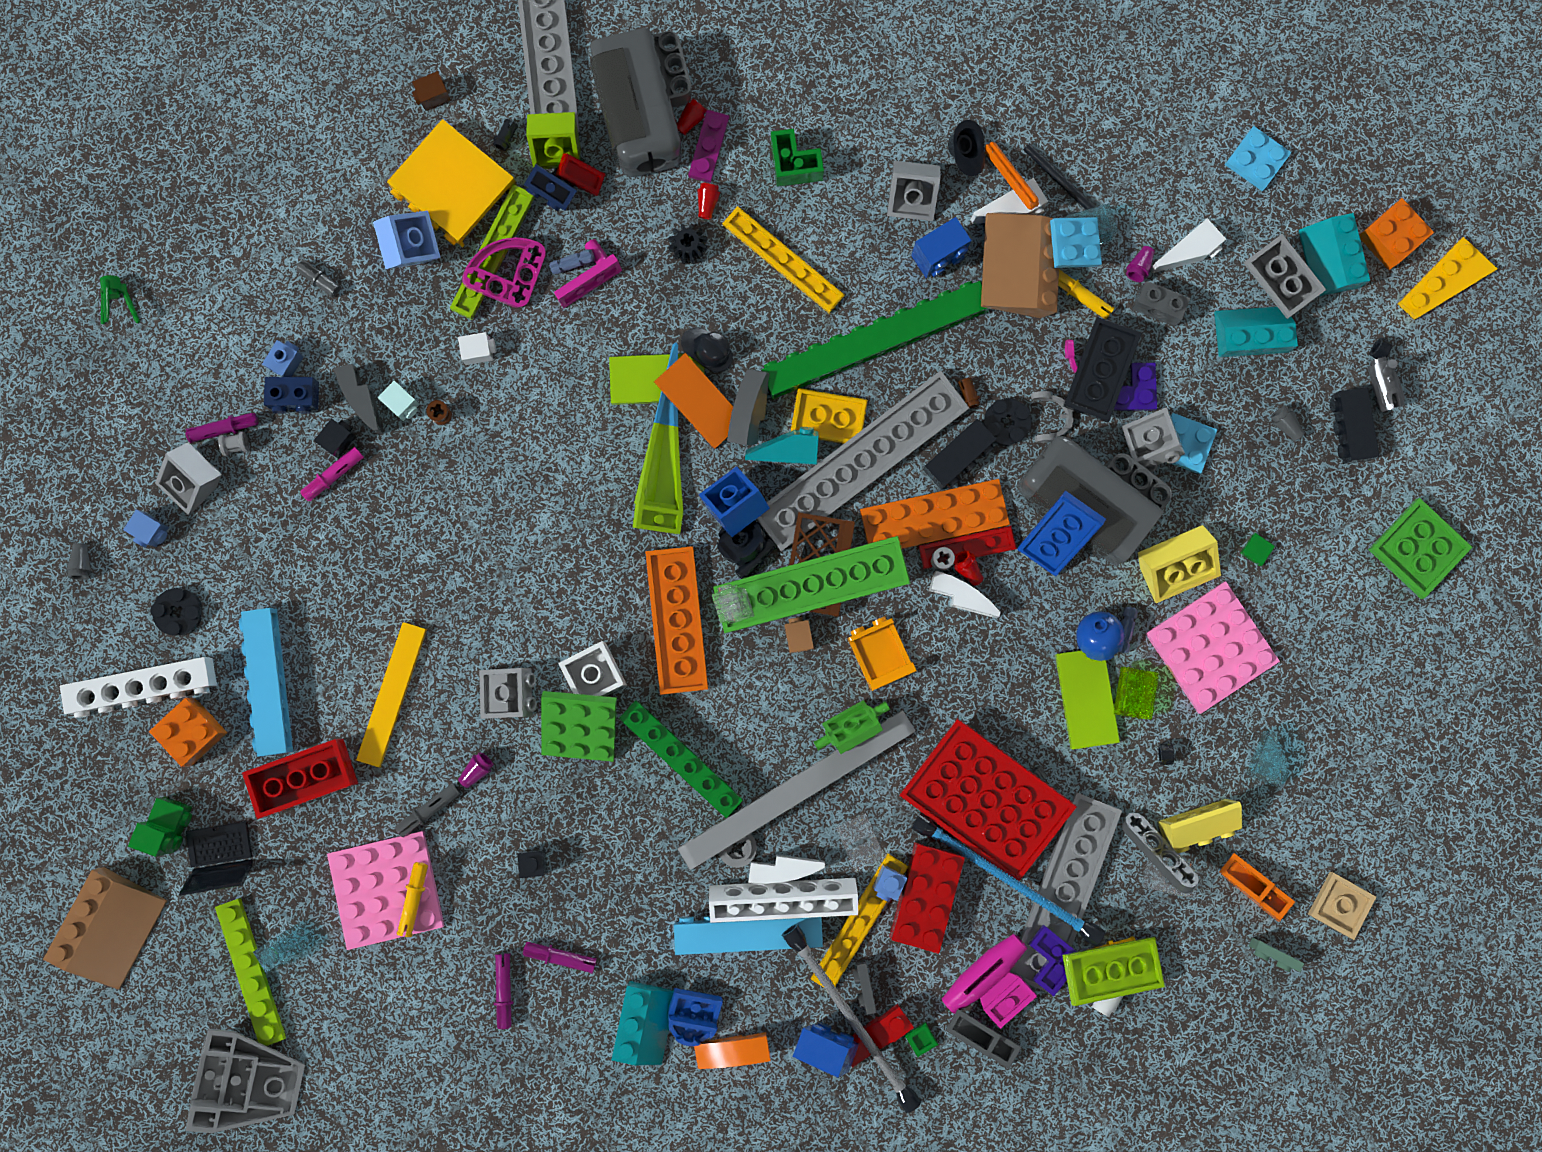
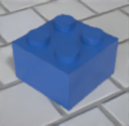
[911,217,971,278]
[699,466,770,537]
[792,1022,859,1078]

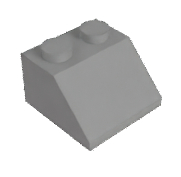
[887,161,941,221]
[155,442,222,515]

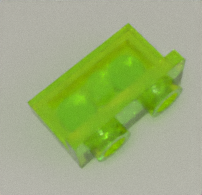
[1114,667,1159,720]

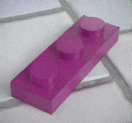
[688,109,730,183]

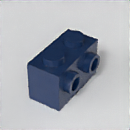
[524,163,577,211]
[264,377,319,414]

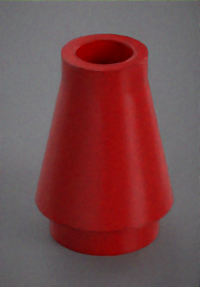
[677,99,707,136]
[697,183,720,220]
[954,551,984,586]

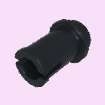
[493,119,518,151]

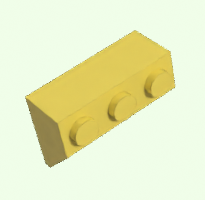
[1138,525,1221,603]
[1157,799,1242,853]

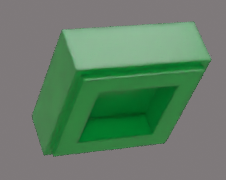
[1240,533,1275,566]
[905,1022,939,1057]

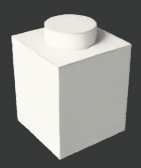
[458,332,496,365]

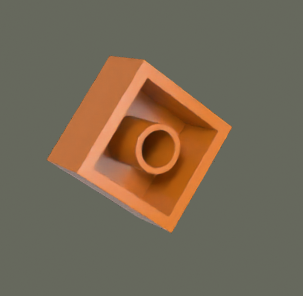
[1359,198,1434,270]
[149,697,228,767]

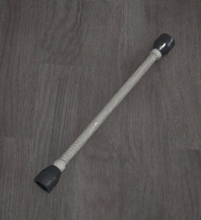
[782,924,921,1113]

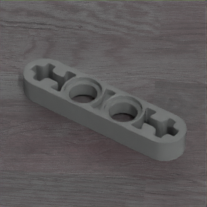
[1122,813,1199,893]

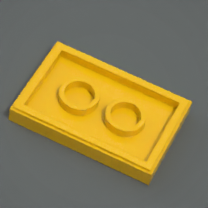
[791,388,868,444]

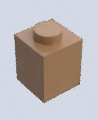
[784,617,814,654]

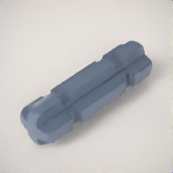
[550,249,595,274]
[1119,607,1138,654]

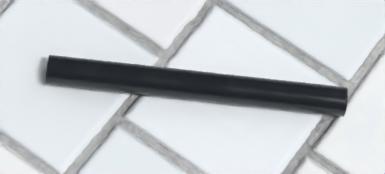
[1023,143,1096,214]

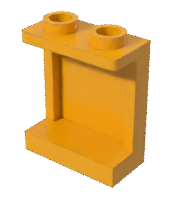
[847,616,916,691]

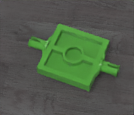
[814,700,890,754]

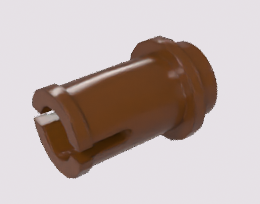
[957,377,981,409]

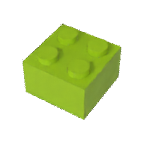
[526,112,581,169]

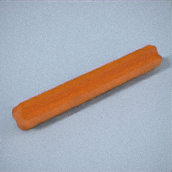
[985,142,1039,210]

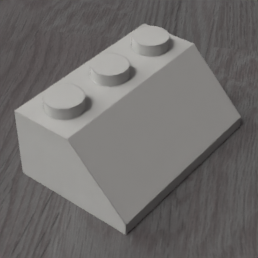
[1244,234,1326,319]

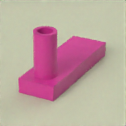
[554,239,622,309]

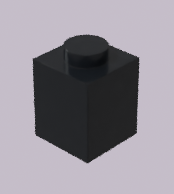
[314,418,356,459]
[517,849,548,878]

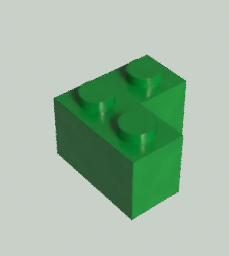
[770,129,824,187]
[128,797,192,857]

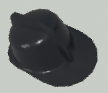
[948,120,985,177]
[681,327,733,372]

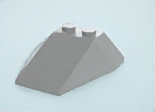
[186,1028,305,1133]

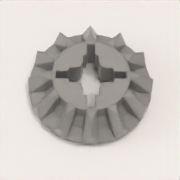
[719,834,757,868]

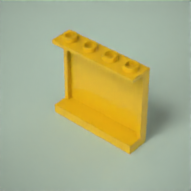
[387,119,517,248]

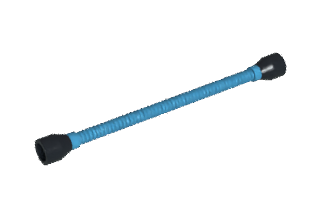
[911,812,1106,947]

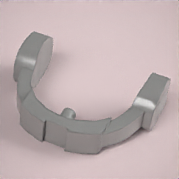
[1031,391,1074,443]

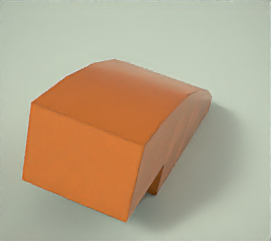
[1219,853,1295,922]
[694,1032,771,1069]

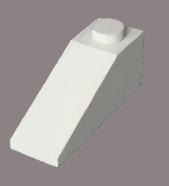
[970,178,1048,224]
[1150,218,1226,273]

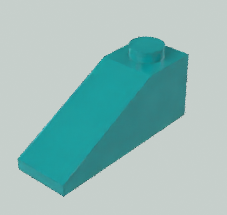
[745,427,819,464]

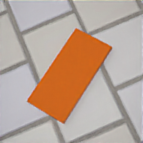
[654,353,733,449]

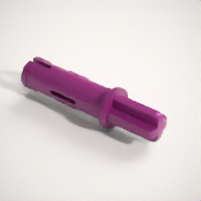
[185,413,259,443]
[523,942,597,974]
[494,953,514,1029]

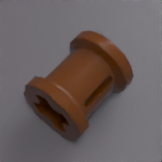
[426,400,452,425]

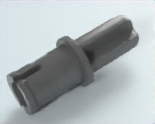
[296,260,341,298]

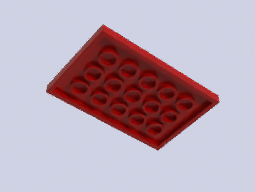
[899,717,1077,881]

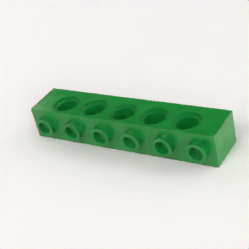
[619,700,743,818]

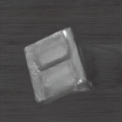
[835,813,885,873]

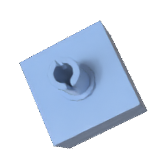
[373,211,441,269]

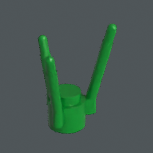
[100,275,140,325]

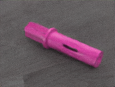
[300,446,364,501]

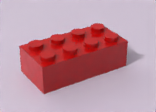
[242,739,358,819]
[889,842,965,954]

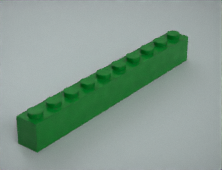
[761,281,990,400]

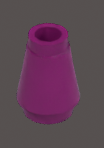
[1126,246,1155,282]
[458,752,494,788]

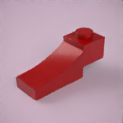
[851,1003,914,1068]

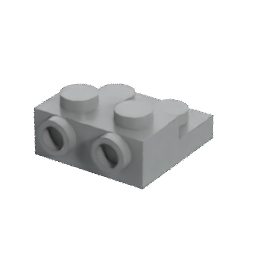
[1122,407,1185,472]
[479,668,537,719]

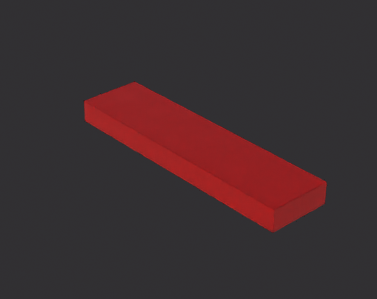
[918,526,1017,569]

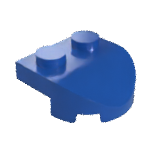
[668,988,723,1046]

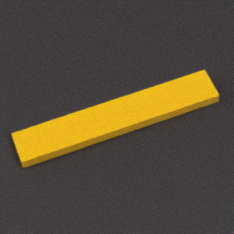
[722,206,845,314]
[356,622,427,768]
[811,853,909,987]

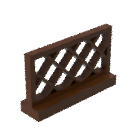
[789,512,855,617]

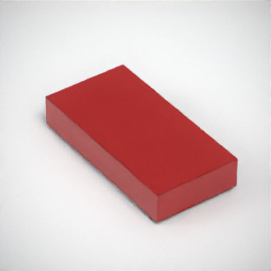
[555,153,605,196]

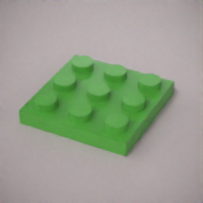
[1368,498,1473,599]
[541,691,617,762]

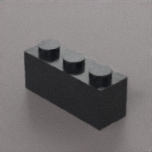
[1330,387,1380,464]
[922,419,996,490]

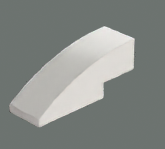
[929,571,1000,618]
[748,854,825,884]

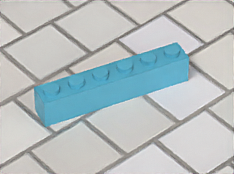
[239,608,293,757]
[674,916,823,955]

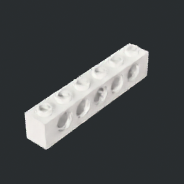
[60,657,217,718]
[709,878,858,923]

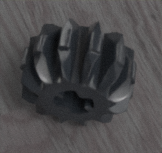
[668,223,708,264]

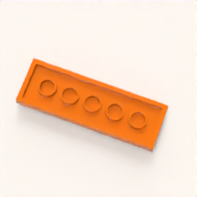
[860,479,1010,549]
[645,546,708,695]

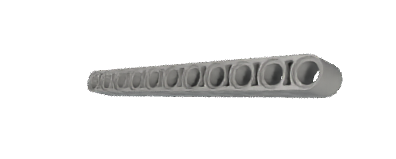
[677,710,916,870]

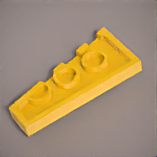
[1397,237,1498,320]

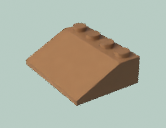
[981,213,1059,318]
[43,867,168,990]

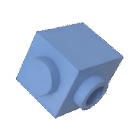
[262,340,303,377]
[123,509,169,548]
[873,865,907,902]

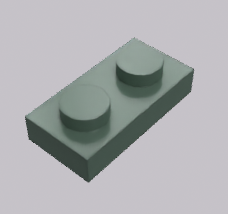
[1249,938,1304,972]

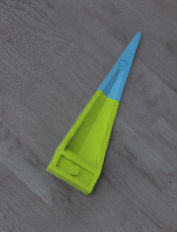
[632,343,683,534]

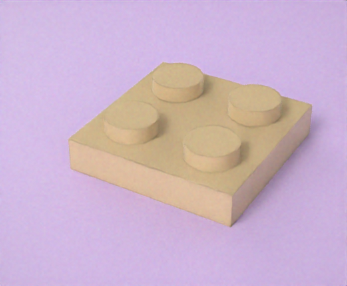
[1308,872,1376,940]

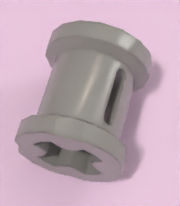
[218,431,250,456]
[930,547,955,571]

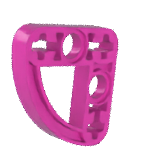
[462,237,546,308]

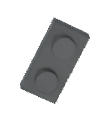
[852,960,876,1015]

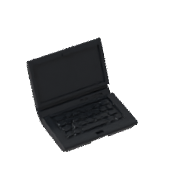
[179,821,253,896]

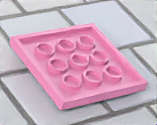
[1145,581,1280,714]
[327,831,444,950]

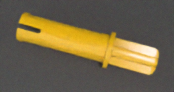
[1058,269,1114,320]
[396,862,428,937]

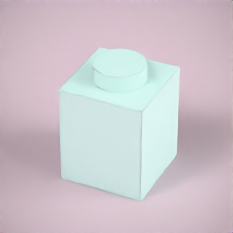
[378,381,420,421]

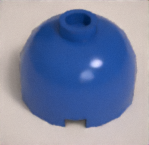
[1076,611,1125,661]

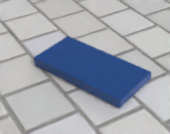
[1017,491,1106,576]

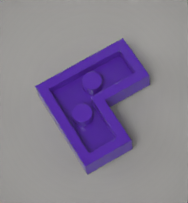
[1113,363,1157,411]
[1029,925,1077,996]

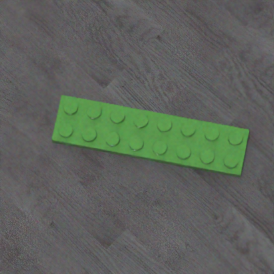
[713,536,911,633]

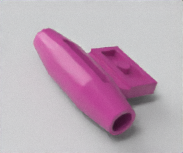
[942,933,1037,1029]

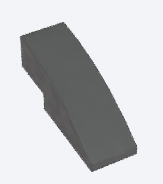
[334,364,384,435]
[727,369,769,446]
[946,1009,1022,1069]

